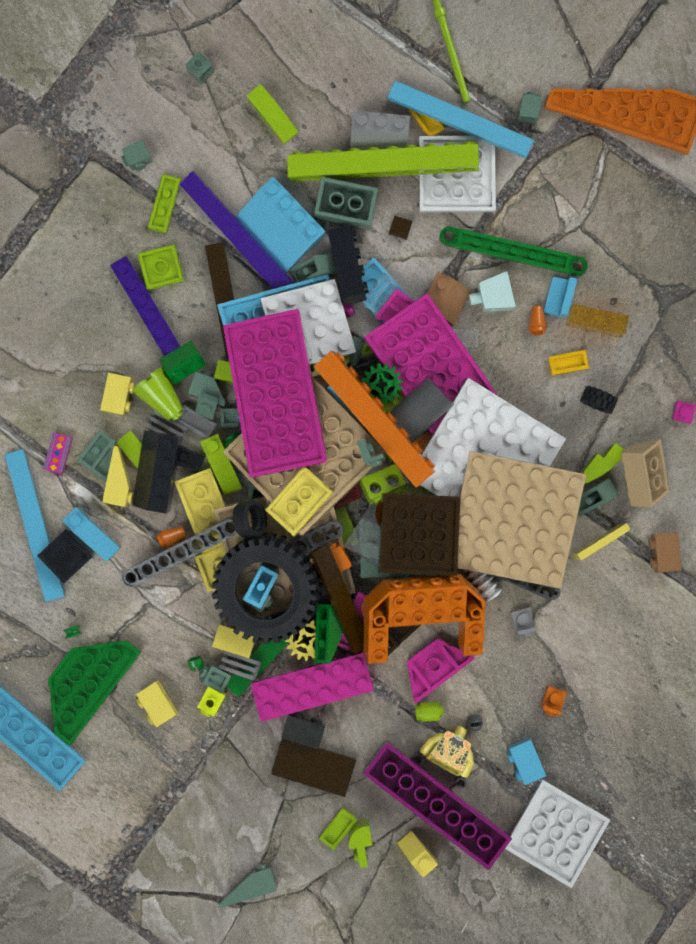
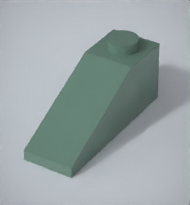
[219,863,278,908]

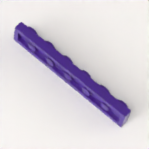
[110,256,180,356]

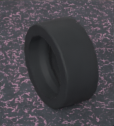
[232,500,267,539]

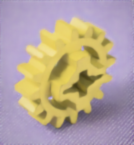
[285,620,316,661]

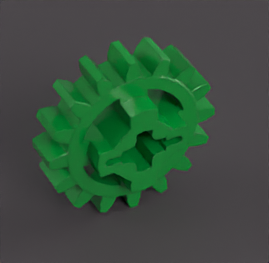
[361,363,404,405]

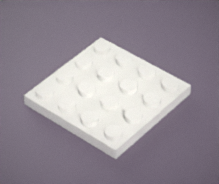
[419,136,496,213]
[260,279,356,366]
[505,779,610,888]

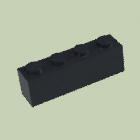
[327,224,369,306]

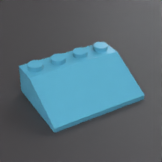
[236,177,326,273]

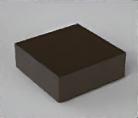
[389,215,412,240]

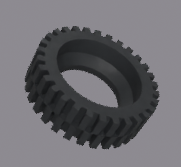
[212,533,322,644]

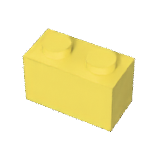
[100,373,136,417]
[212,621,255,658]
[136,680,178,728]

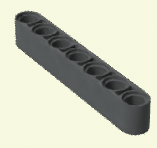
[122,516,237,587]

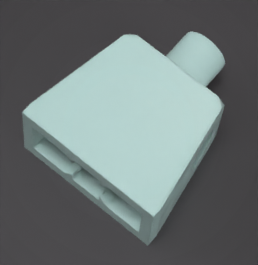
[468,272,516,312]

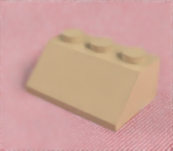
[621,439,669,507]

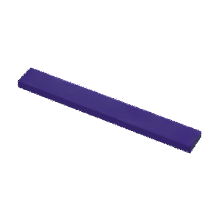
[179,171,294,289]

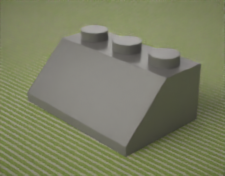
[350,111,410,150]

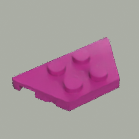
[406,638,475,703]

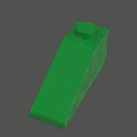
[314,604,343,664]

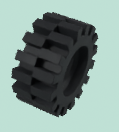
[580,386,618,414]

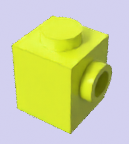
[197,686,227,717]

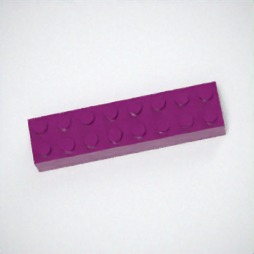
[363,740,512,870]

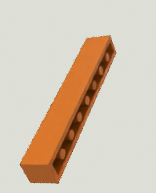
[313,351,436,488]

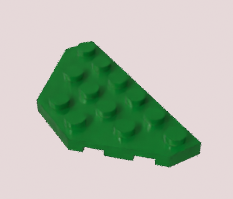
[48,640,142,746]

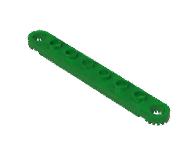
[439,226,588,276]

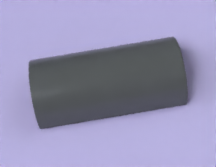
[390,376,454,444]

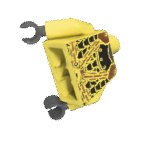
[412,726,474,788]

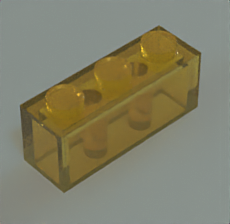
[565,304,629,338]

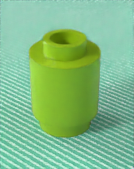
[415,701,443,722]

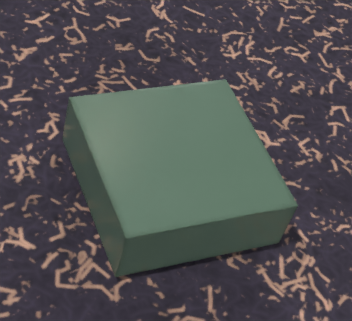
[220,408,240,428]

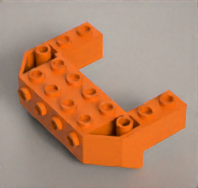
[361,574,486,664]

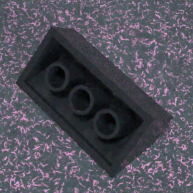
[132,430,182,514]

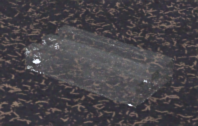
[362,272,400,314]

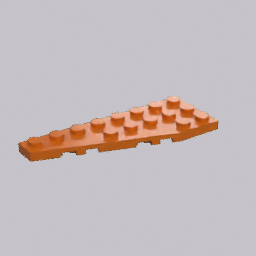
[544,88,696,155]

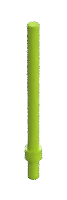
[432,0,471,104]

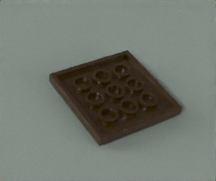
[378,493,460,576]

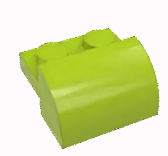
[348,818,372,868]

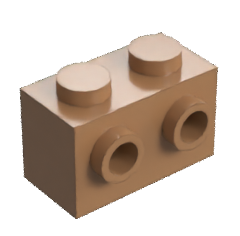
[648,532,682,573]

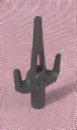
[352,353,382,377]

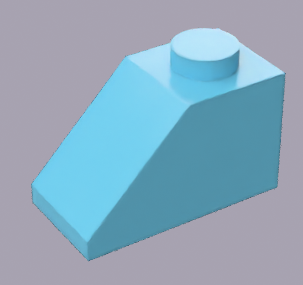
[243,562,279,609]

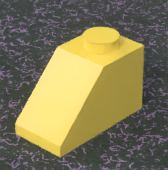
[397,830,438,877]

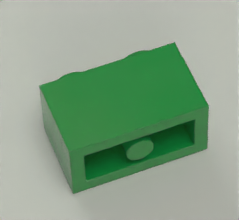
[159,340,206,385]

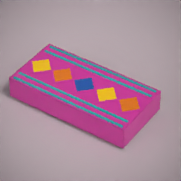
[43,432,73,474]

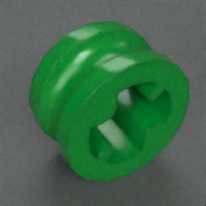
[63,625,82,639]

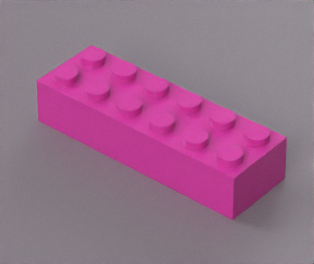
[251,651,374,722]

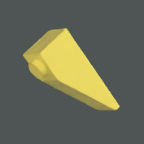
[102,446,133,508]

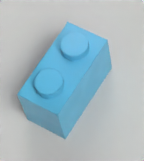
[506,737,546,785]

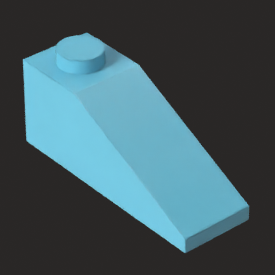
[62,507,120,562]

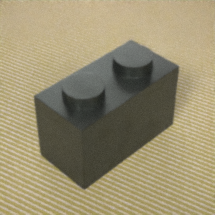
[281,712,326,749]

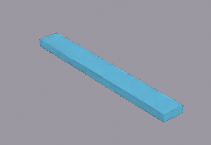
[387,80,534,159]
[4,449,65,602]

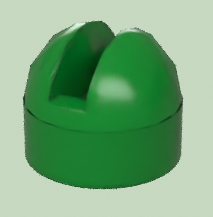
[187,656,203,672]

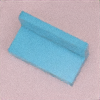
[544,276,577,319]

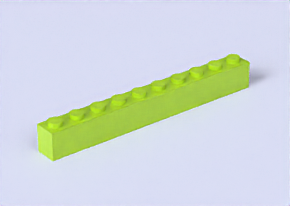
[287,141,479,182]

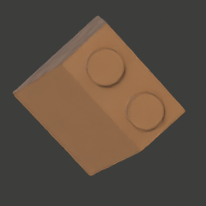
[428,272,470,326]

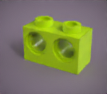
[360,464,406,505]

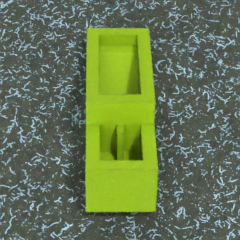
[246,84,298,145]
[581,443,624,484]

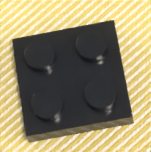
[37,529,92,584]

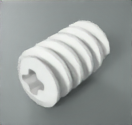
[462,570,503,603]

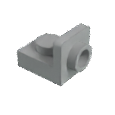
[510,607,537,638]

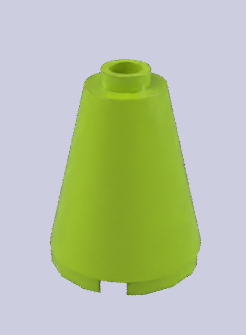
[132,367,183,421]

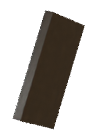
[271,738,356,797]

